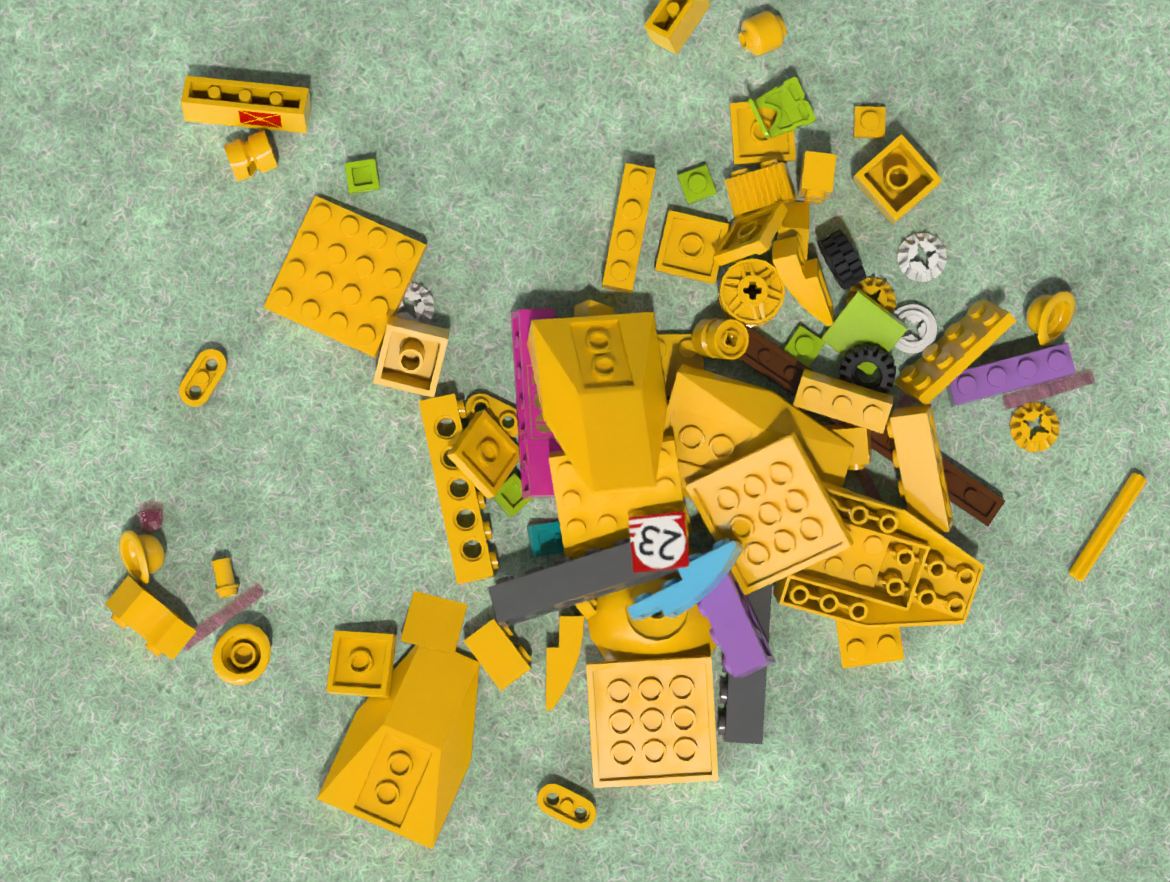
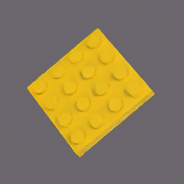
[263,196,428,358]
[685,432,854,595]
[549,435,691,560]
[586,655,719,788]

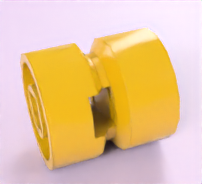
[224,130,279,182]
[692,318,749,360]

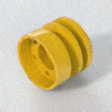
[718,258,785,328]

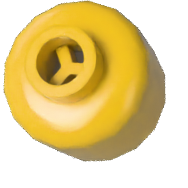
[738,11,787,56]

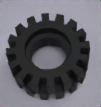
[817,229,866,290]
[839,342,896,394]

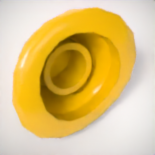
[1026,291,1076,347]
[119,530,165,585]
[212,624,271,685]

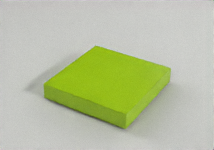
[821,289,908,376]

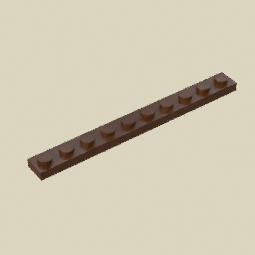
[738,326,1005,527]

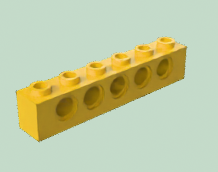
[418,393,499,585]

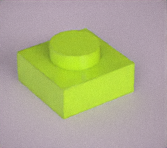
[344,158,380,195]
[677,165,717,205]
[783,325,826,368]
[492,473,533,518]

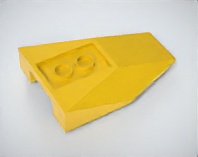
[527,312,667,495]
[663,364,854,498]
[773,481,985,629]
[317,645,480,849]

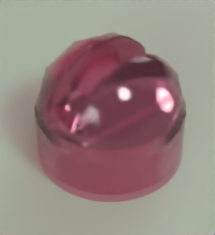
[138,509,163,532]

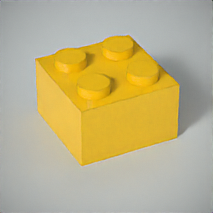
[852,134,943,226]
[373,315,450,398]

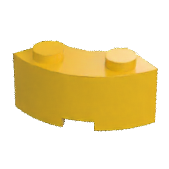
[105,575,197,660]

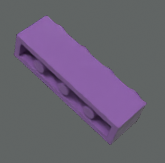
[946,343,1076,408]
[697,549,776,678]

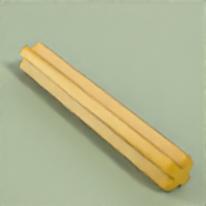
[1069,472,1147,582]

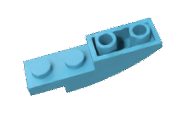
[627,539,743,621]

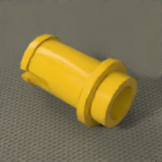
[211,558,239,598]

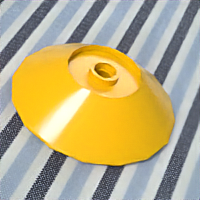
[587,549,717,661]

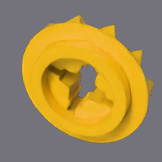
[846,277,896,314]
[1010,402,1060,452]

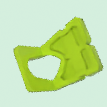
[748,77,816,139]

